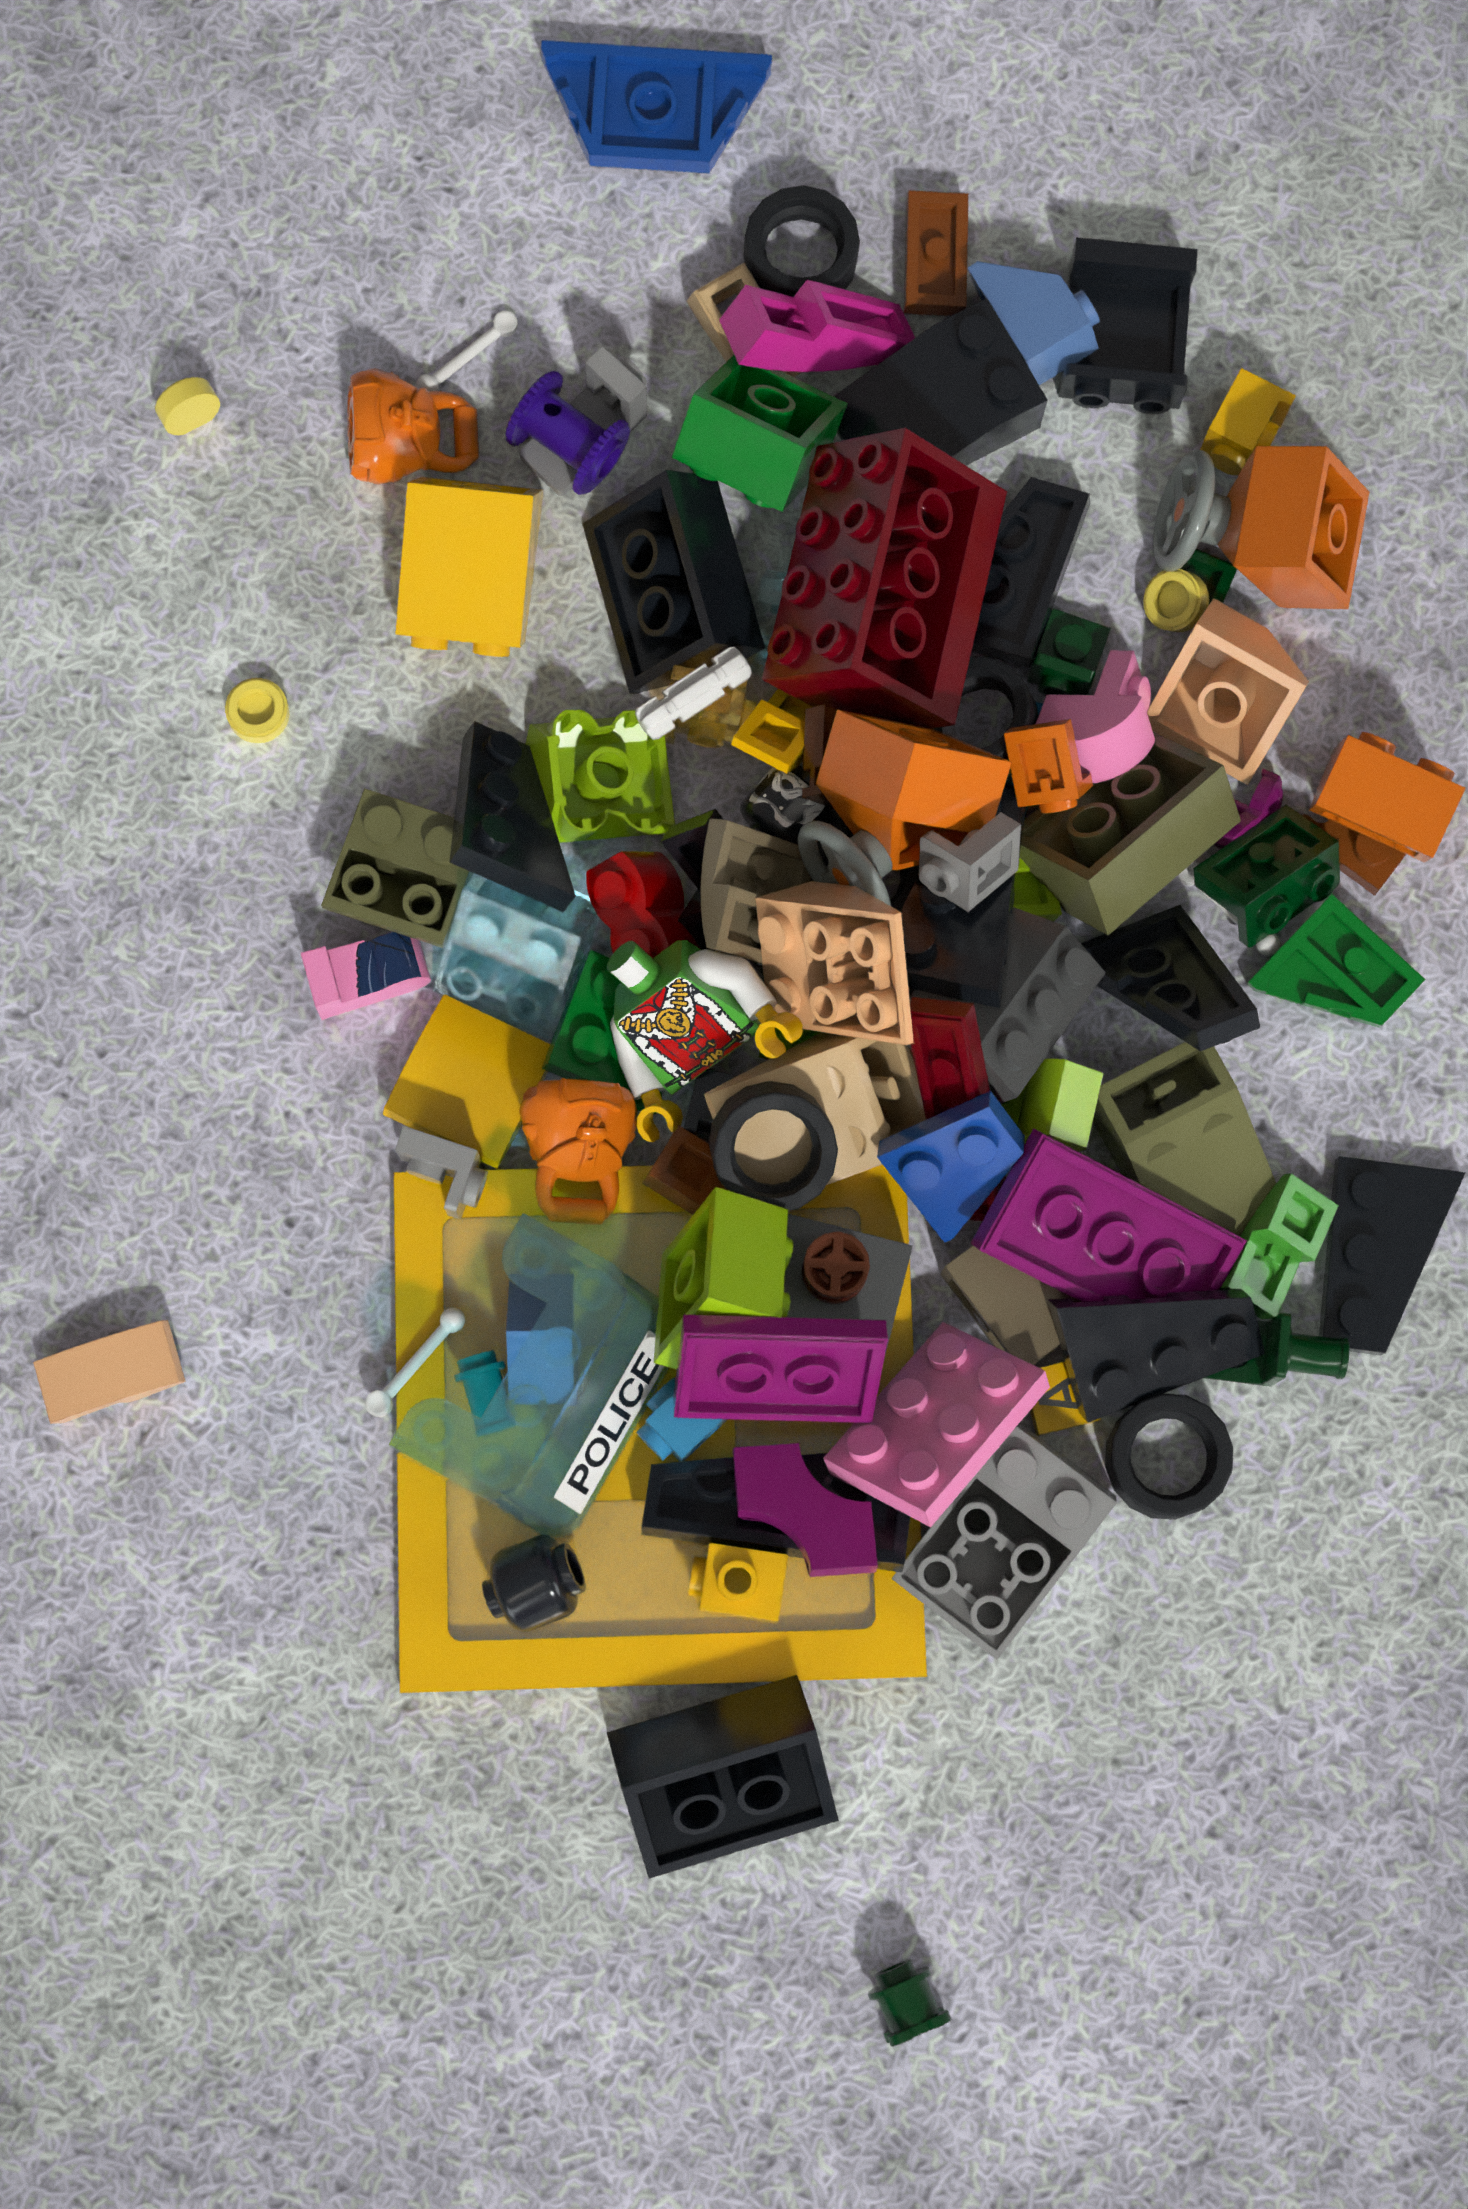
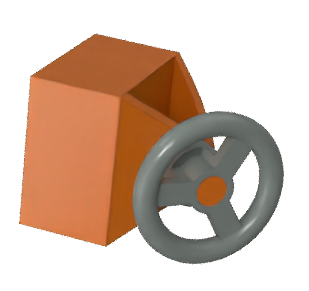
[1153,446,1370,610]
[798,709,1012,906]

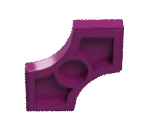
[733,1443,878,1577]

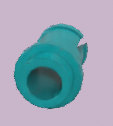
[454,1350,518,1438]

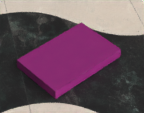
[673,1314,888,1423]

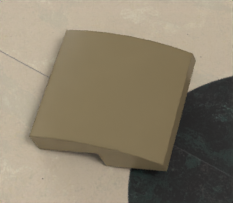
[701,818,811,965]

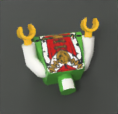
[607,940,803,1142]

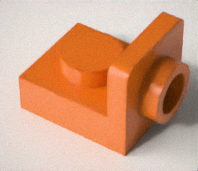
[1004,719,1093,813]

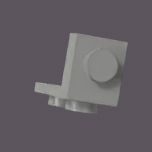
[520,346,647,496]

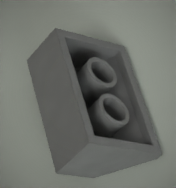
[906,907,1105,1104]

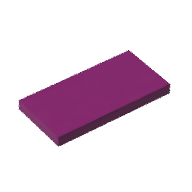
[970,1128,1247,1302]

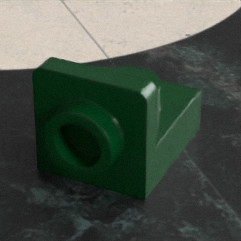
[1027,608,1111,696]

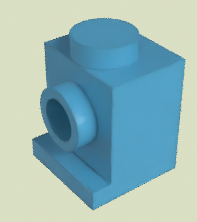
[636,1377,728,1462]

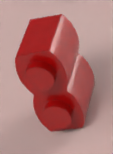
[586,851,701,958]

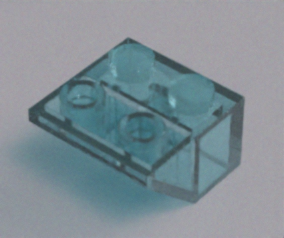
[433,873,599,1039]

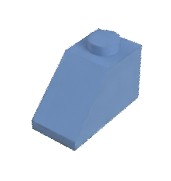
[967,261,1100,385]

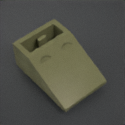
[1093,1042,1276,1236]

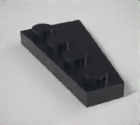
[641,1453,910,1573]

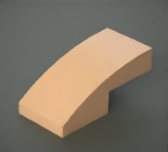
[33,1320,186,1424]

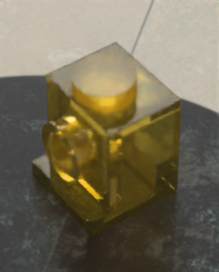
[664,665,757,748]

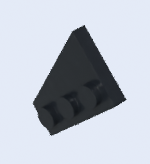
[972,477,1090,668]
[450,721,576,912]

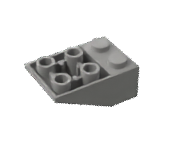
[892,1423,1117,1660]

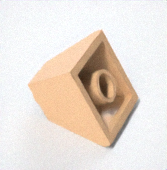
[1147,598,1309,785]

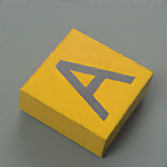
[1030,1362,1101,1436]

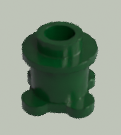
[867,1959,952,2047]

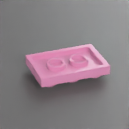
[823,1322,1050,1527]

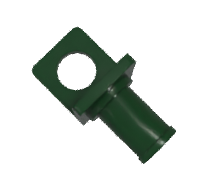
[1205,1313,1350,1387]

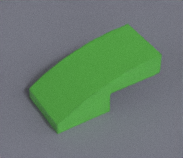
[1220,1173,1339,1320]

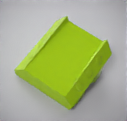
[525,710,675,843]

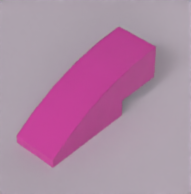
[719,280,915,372]

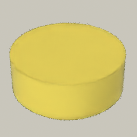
[155,377,220,435]
[1143,569,1209,633]
[225,678,290,743]

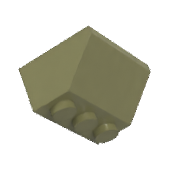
[1020,732,1241,935]

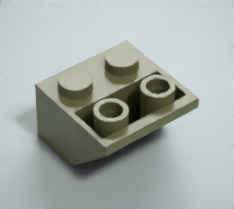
[321,788,478,948]

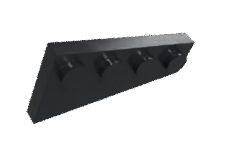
[901,785,1026,1008]

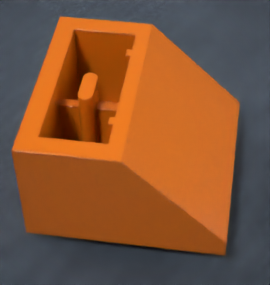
[1309,732,1466,863]

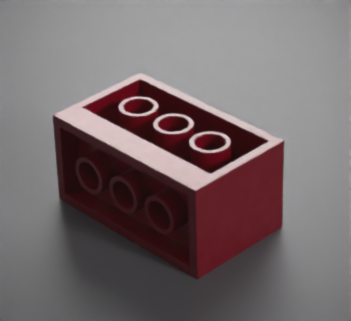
[762,428,1007,728]

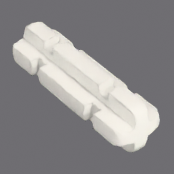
[635,647,752,740]

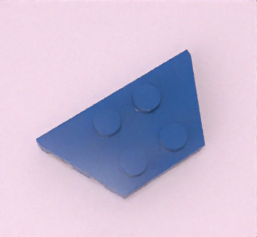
[541,40,772,174]

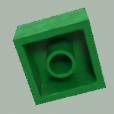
[672,355,848,512]

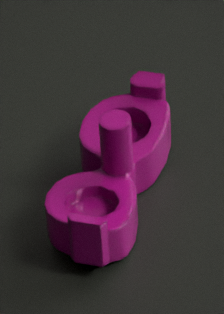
[1213,768,1283,849]

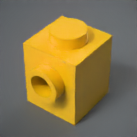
[688,1543,788,1624]

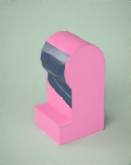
[301,932,431,1020]

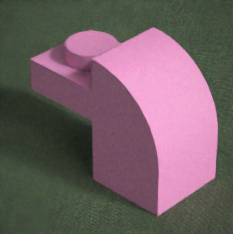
[1036,650,1155,784]

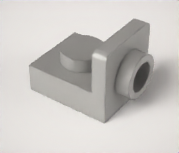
[919,812,1021,912]
[395,1126,488,1219]

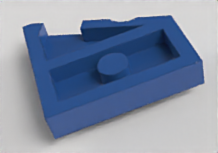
[877,1091,1025,1243]

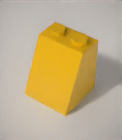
[395,477,544,657]

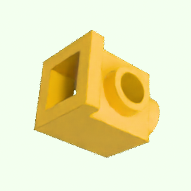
[1200,368,1296,476]

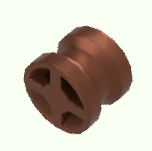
[802,1232,870,1304]

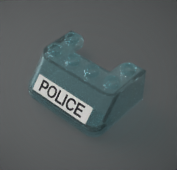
[389,1213,670,1538]

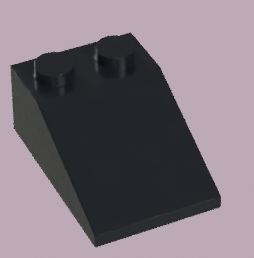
[834,298,1048,466]

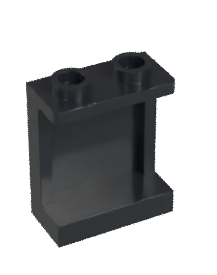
[1058,237,1198,414]

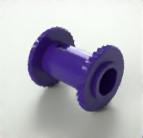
[505,371,630,495]

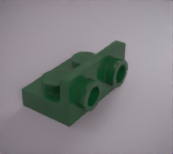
[1193,804,1340,948]

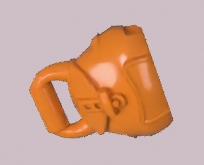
[347,368,479,485]
[519,1078,638,1225]

